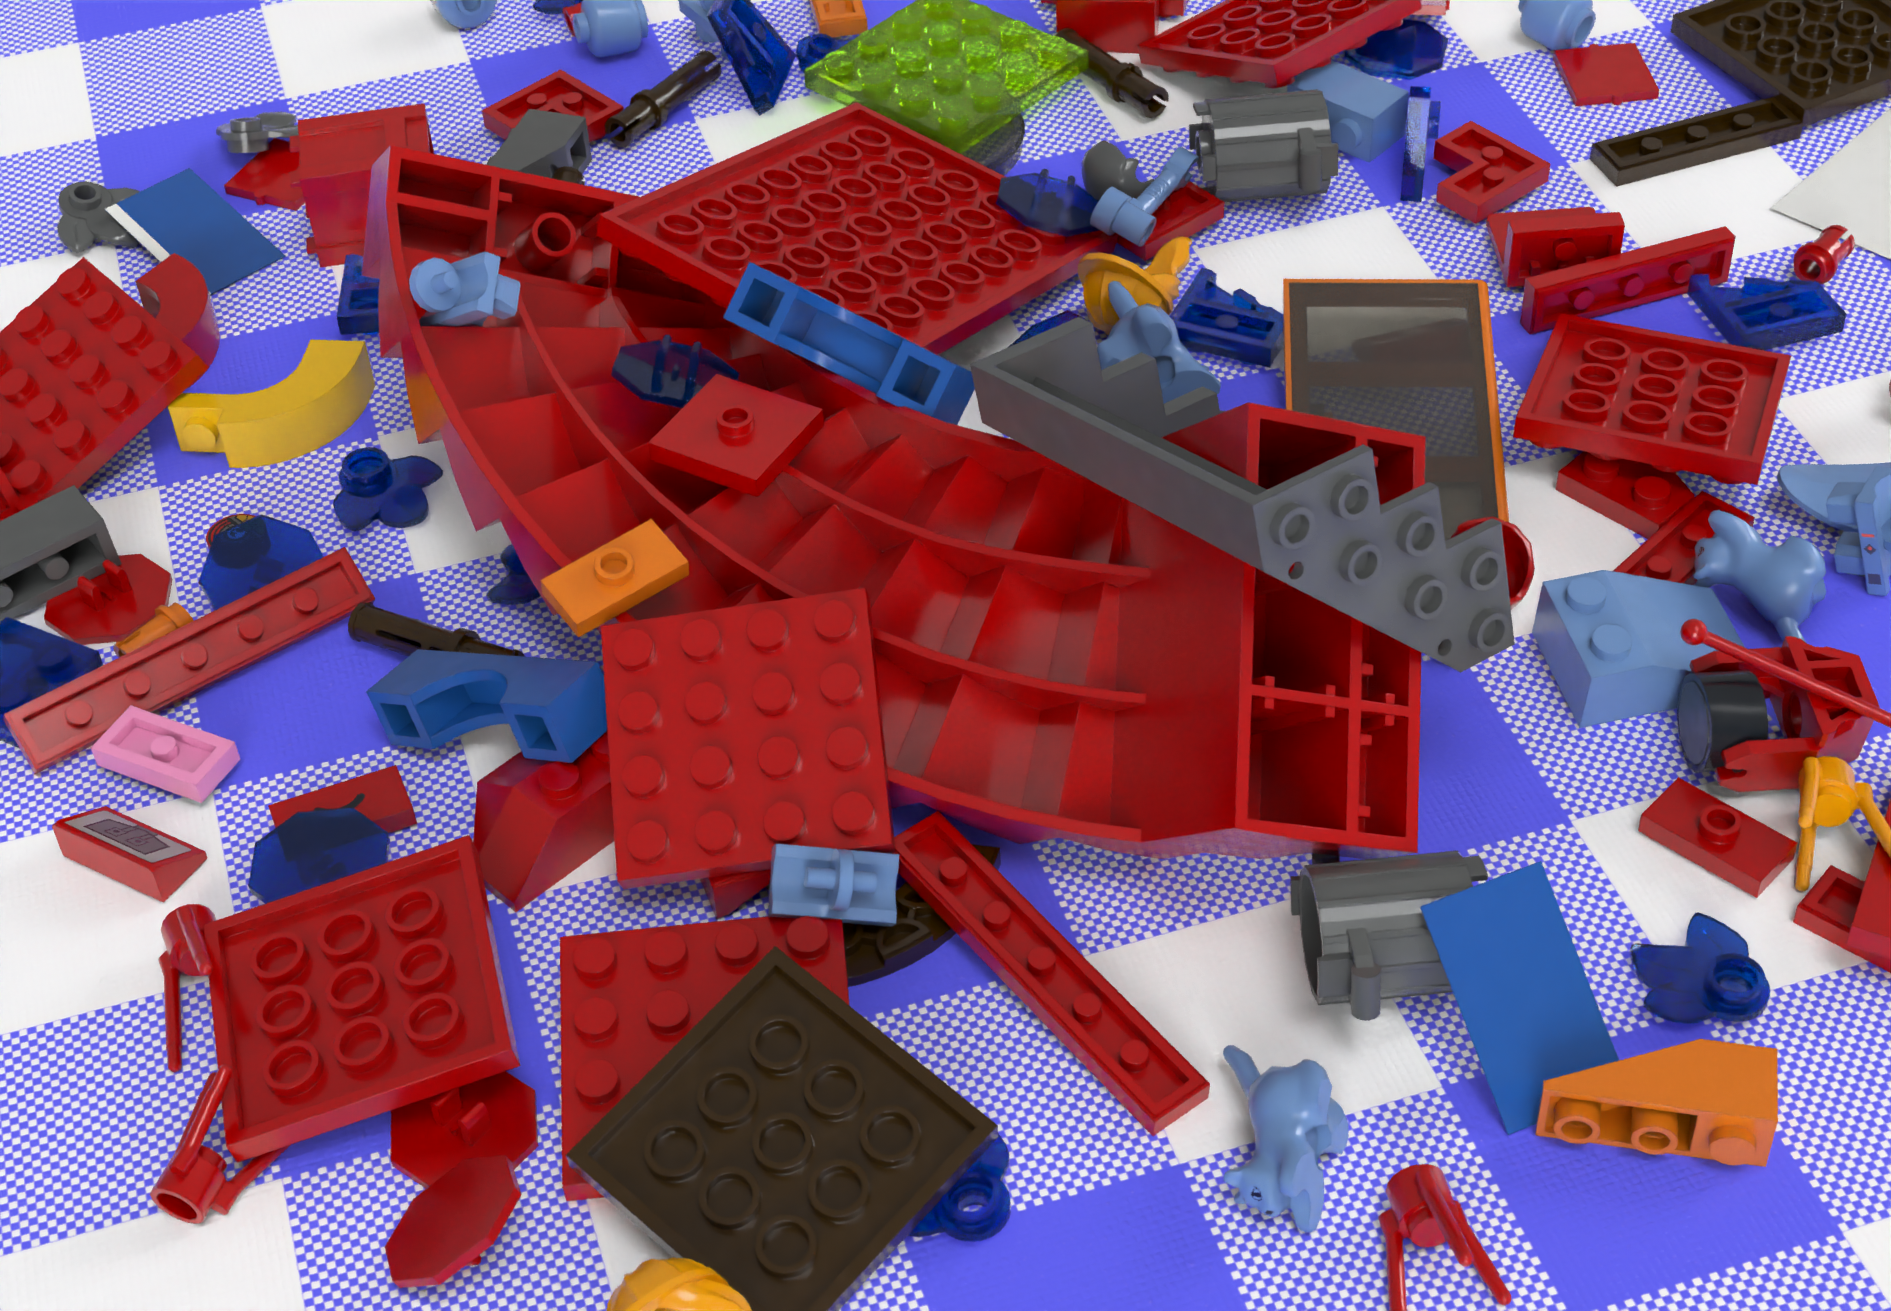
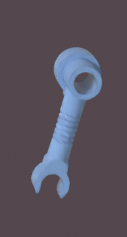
[1090,146,1199,247]

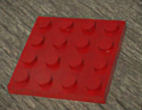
[1137,0,1422,89]
[0,257,209,511]
[1513,313,1791,485]
[601,587,896,889]
[203,835,520,1163]
[560,916,850,1201]

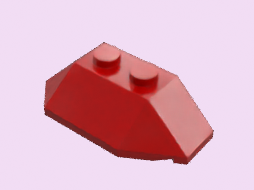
[473,731,615,912]

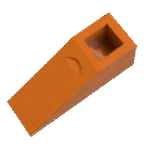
[1535,1039,1778,1167]

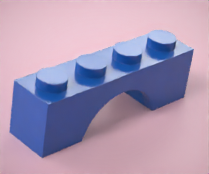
[723,262,975,425]
[366,649,607,763]

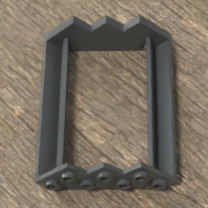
[970,317,1515,672]

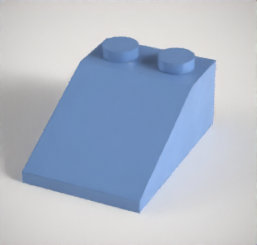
[1532,570,1745,728]

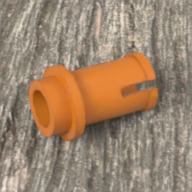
[113,602,194,658]

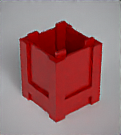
[289,103,435,268]

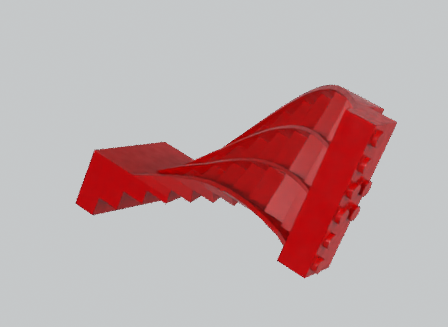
[362,145,1426,859]

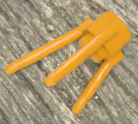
[1795,756,1891,892]

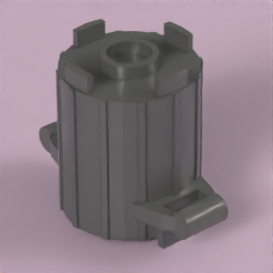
[1189,89,1338,202]
[1290,850,1488,1021]

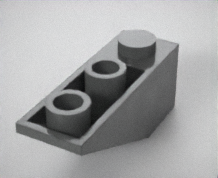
[486,109,592,178]

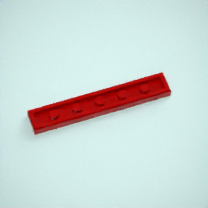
[3,547,375,774]
[890,811,1210,1136]

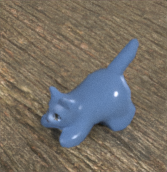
[1097,281,1221,403]
[1693,510,1826,643]
[1223,1045,1349,1232]

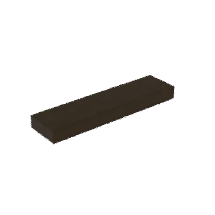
[1590,97,1803,187]

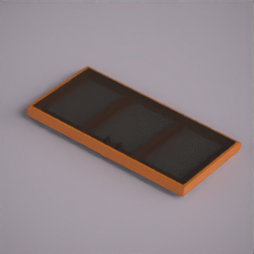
[1282,279,1510,541]

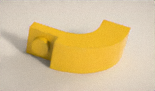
[168,339,376,468]

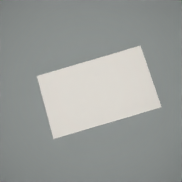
[1770,108,1891,260]

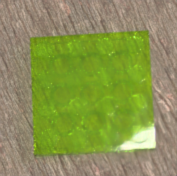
[804,0,1088,154]

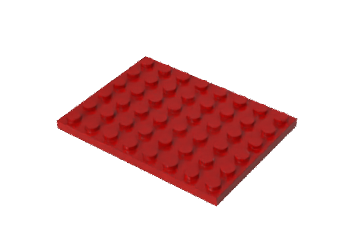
[596,102,1119,355]

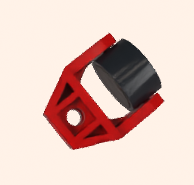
[1677,636,1880,792]

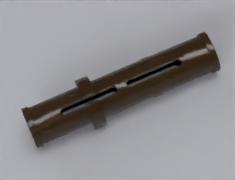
[1051,28,1169,118]
[605,50,722,148]
[348,602,525,657]

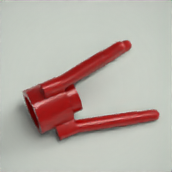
[158,904,216,1072]
[150,1064,290,1224]
[1378,1164,1512,1311]

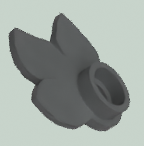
[216,112,299,153]
[57,181,140,253]

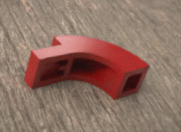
[135,253,220,388]

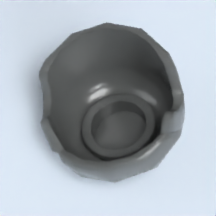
[1081,140,1155,205]

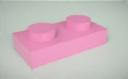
[91,705,240,803]

